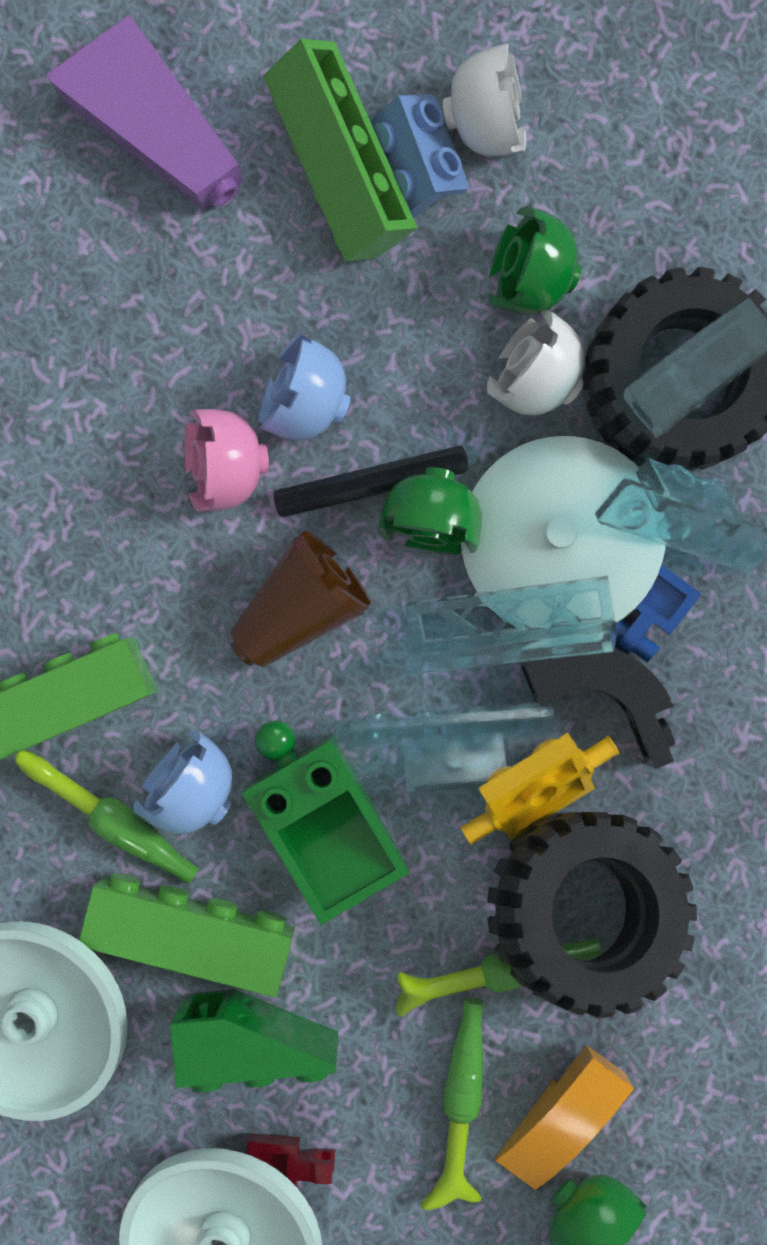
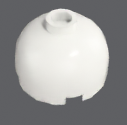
[443,43,526,157]
[487,309,585,416]

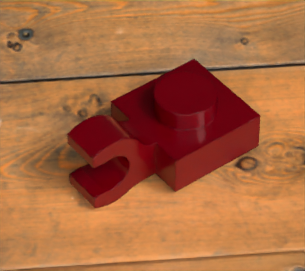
[247,1133,335,1188]

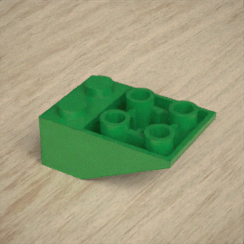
[170,989,339,1093]

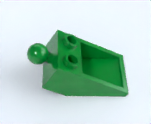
[242,720,410,925]

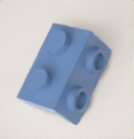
[370,95,469,218]

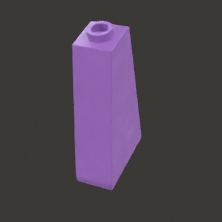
[46,14,243,210]

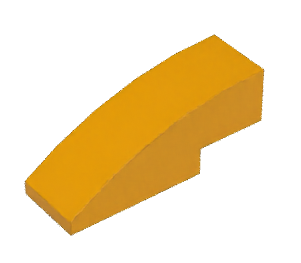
[495,1045,634,1190]

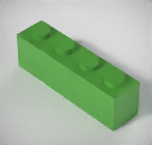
[263,39,417,262]
[0,633,158,761]
[79,873,295,998]

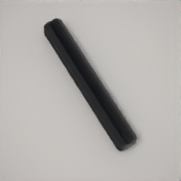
[273,446,469,517]

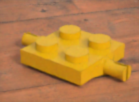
[460,733,620,846]

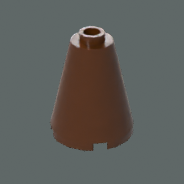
[231,531,371,667]

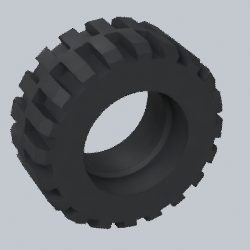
[583,267,767,473]
[487,812,697,1018]

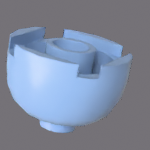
[258,334,350,441]
[134,731,232,835]

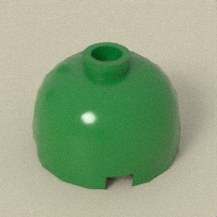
[488,206,581,315]
[378,467,482,555]
[549,1174,647,1245]

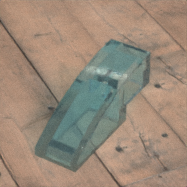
[623,298,767,439]

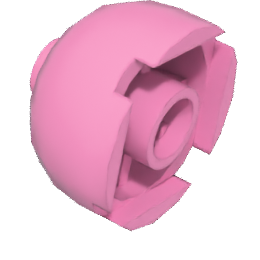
[184,409,269,512]

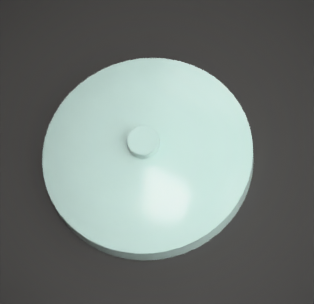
[461,436,666,639]
[0,921,127,1121]
[119,1148,322,1245]

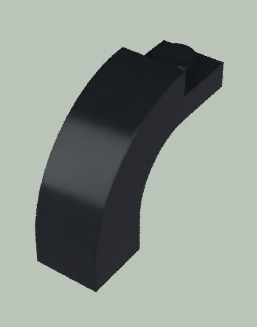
[517,641,675,769]

